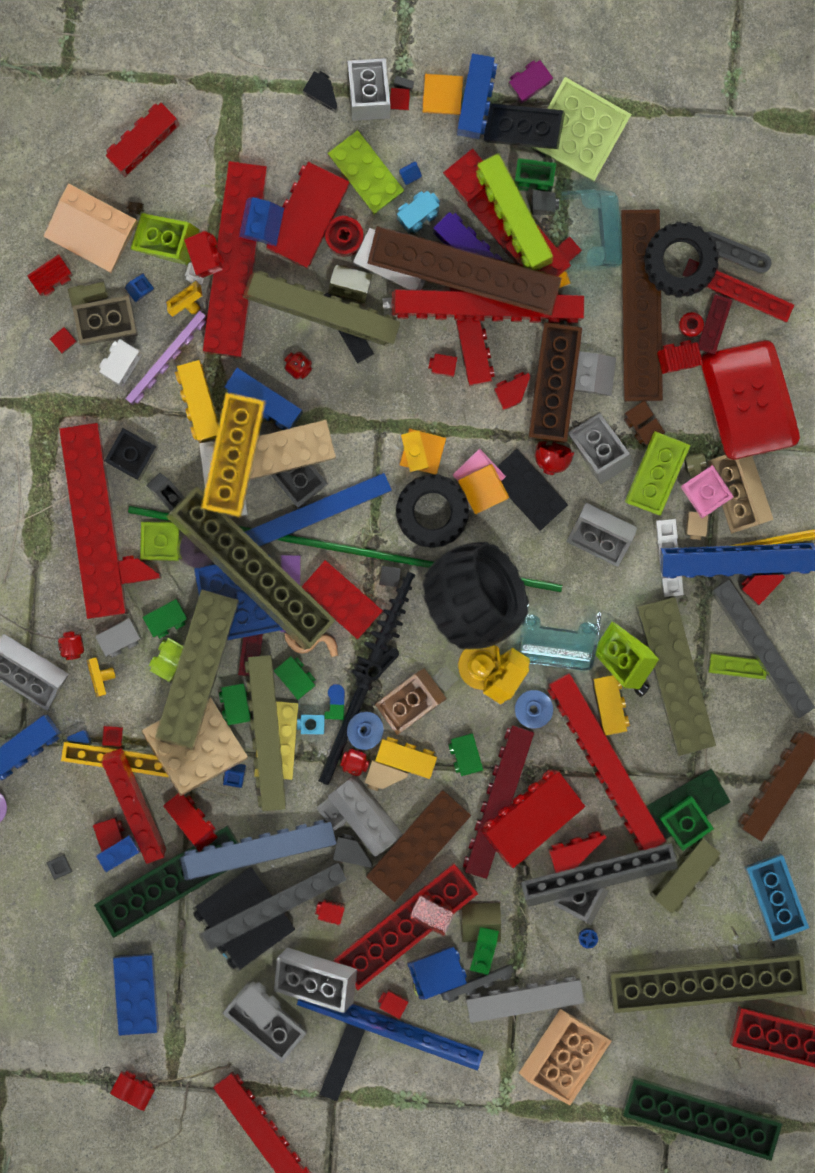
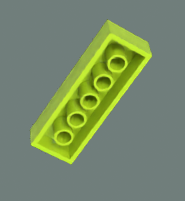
[476,153,553,271]

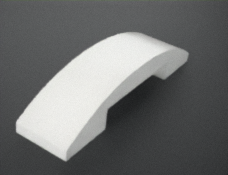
[656,519,684,597]

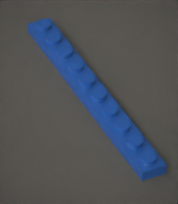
[297,999,484,1071]

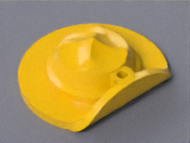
[458,645,500,690]

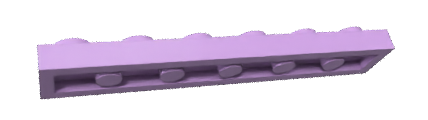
[125,311,207,405]

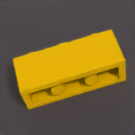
[592,675,630,736]
[375,737,437,779]

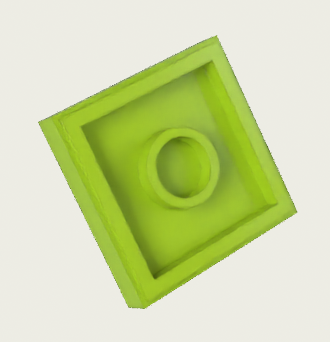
[140,522,180,561]

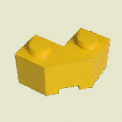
[483,647,530,705]

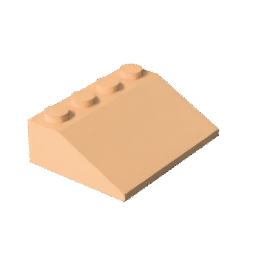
[44,183,138,273]
[519,1008,612,1105]

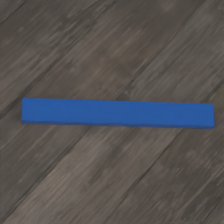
[245,473,392,547]

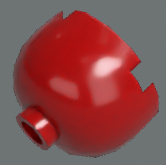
[535,441,574,475]

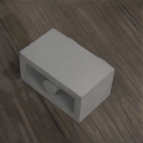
[95,618,141,658]

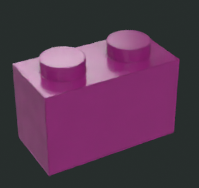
[508,60,553,104]

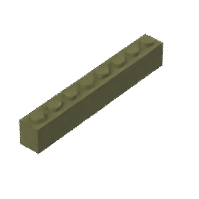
[245,655,286,811]

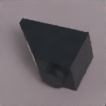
[303,71,338,113]

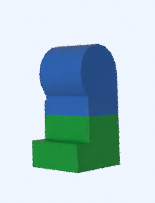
[324,684,345,720]

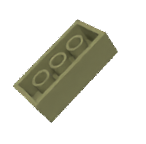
[649,838,721,913]

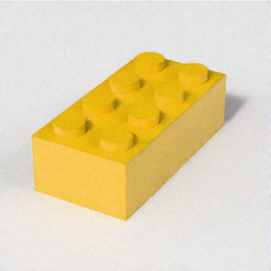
[175,360,219,443]

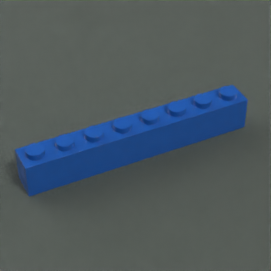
[660,543,815,579]

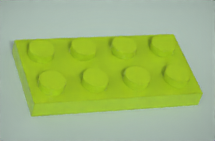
[328,130,404,215]
[625,431,691,516]

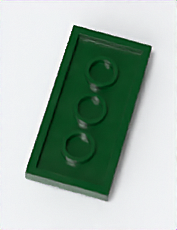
[646,768,731,840]

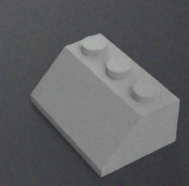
[566,503,637,567]

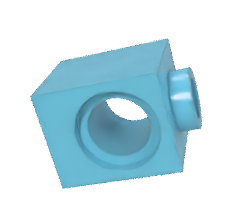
[297,714,325,734]

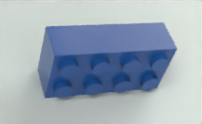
[457,53,497,139]
[225,368,303,431]
[0,714,61,781]
[113,953,159,1036]

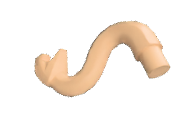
[284,633,338,657]

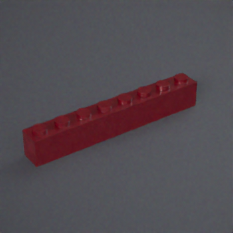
[462,725,534,879]

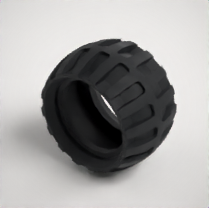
[423,542,528,650]

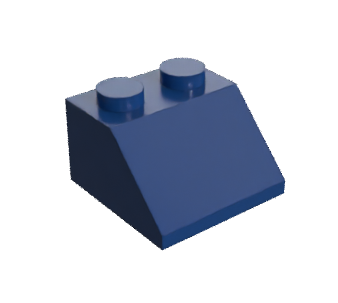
[239,197,284,246]

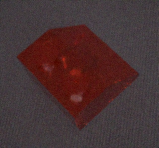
[409,894,454,936]

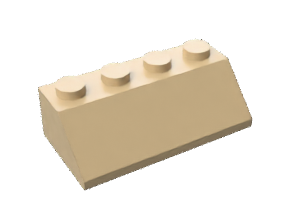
[707,455,774,534]

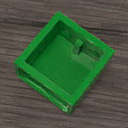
[514,158,556,192]

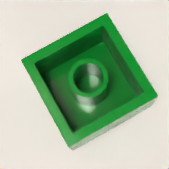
[659,796,714,851]

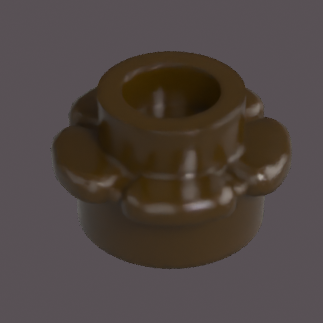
[126,201,145,215]

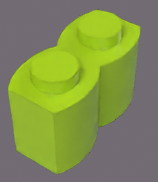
[149,638,184,683]

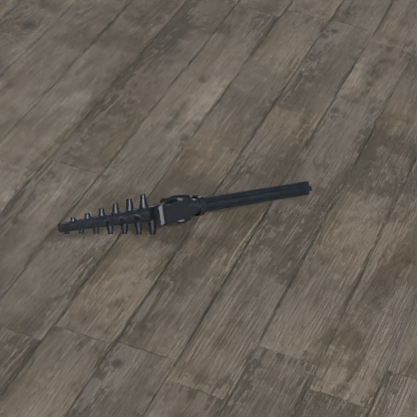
[318,571,415,785]

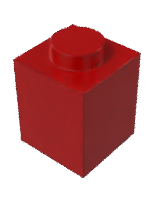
[428,353,458,378]
[378,989,409,1019]

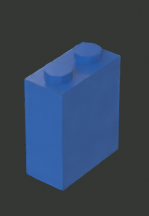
[407,947,467,1000]

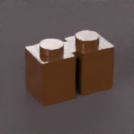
[623,401,665,446]

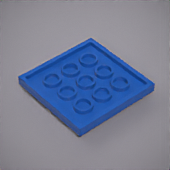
[194,554,283,640]

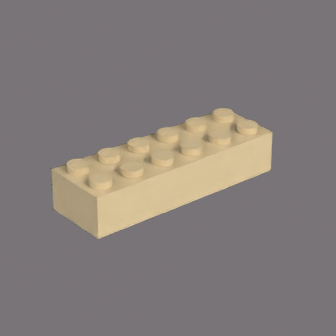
[213,420,336,480]

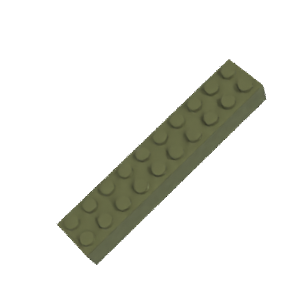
[166,487,336,650]
[609,954,807,1013]

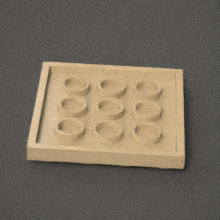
[142,697,248,796]

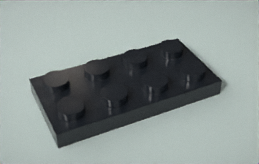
[483,103,565,149]
[497,449,568,531]

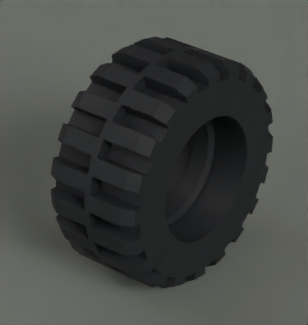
[644,222,719,298]
[396,474,469,548]

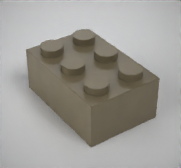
[72,295,138,346]

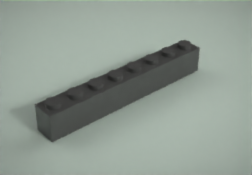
[710,580,815,718]
[521,843,678,907]
[199,863,347,952]

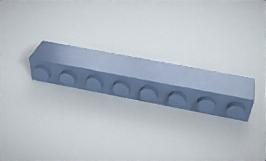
[180,820,336,881]

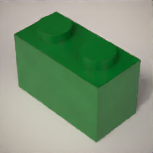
[142,599,188,639]
[274,656,316,700]
[219,683,251,725]
[448,733,483,777]
[470,927,499,975]

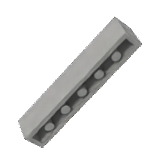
[466,976,584,1023]

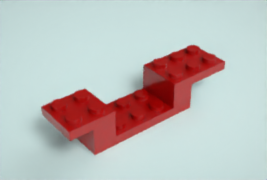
[443,148,571,276]

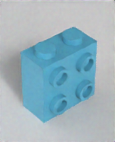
[397,190,440,234]

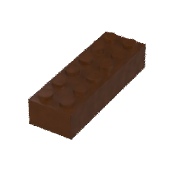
[528,322,582,443]
[738,730,815,842]
[366,789,472,902]

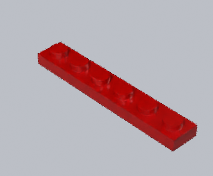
[681,258,795,323]

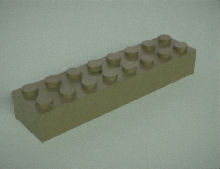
[243,271,401,347]
[155,589,239,750]
[636,597,716,756]

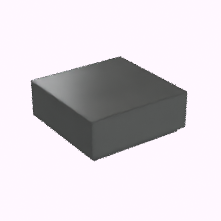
[394,76,414,92]
[46,854,72,880]

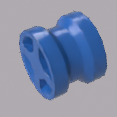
[578,928,598,949]

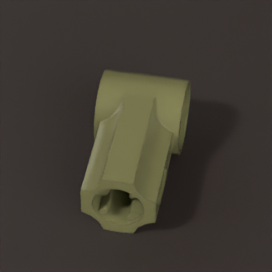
[67,281,108,306]
[684,453,707,479]

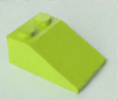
[131,213,200,265]
[592,622,659,689]

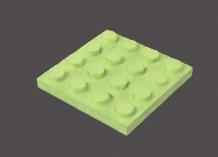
[532,77,631,182]

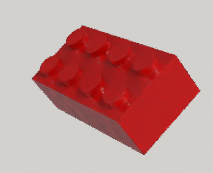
[105,102,180,178]
[302,560,383,640]

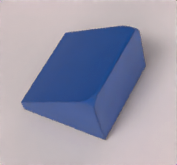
[399,161,422,185]
[125,274,154,302]
[67,730,92,744]
[223,764,246,788]

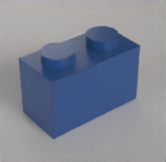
[96,835,140,872]

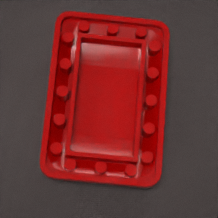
[701,340,800,460]

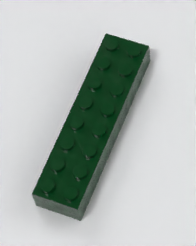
[94,825,239,938]
[622,1076,782,1161]

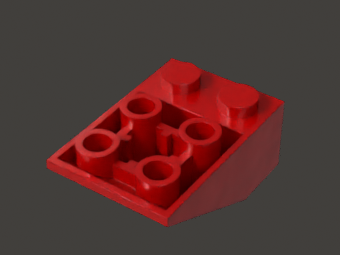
[548,831,606,873]

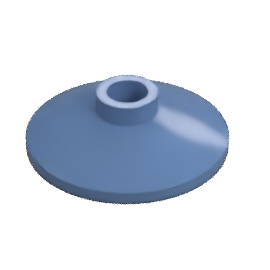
[515,690,553,729]
[347,712,384,750]

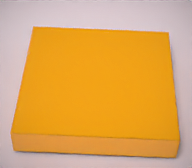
[422,74,463,115]
[400,428,446,475]
[458,464,509,514]

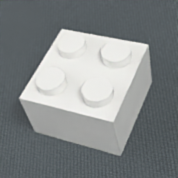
[99,339,142,387]

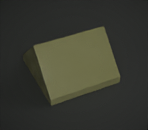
[462,903,501,942]

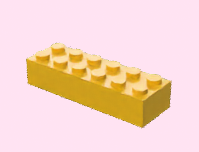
[202,393,266,517]

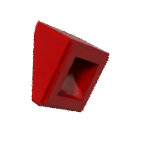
[390,88,410,111]

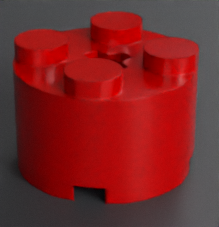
[325,216,364,257]

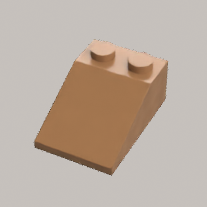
[375,668,447,735]

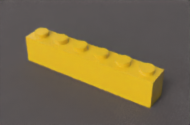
[61,741,169,777]

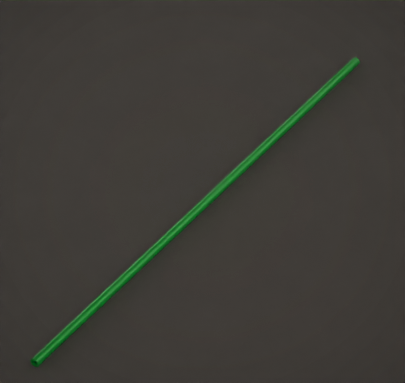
[128,506,563,592]

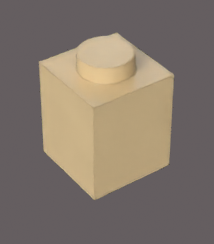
[685,512,708,540]

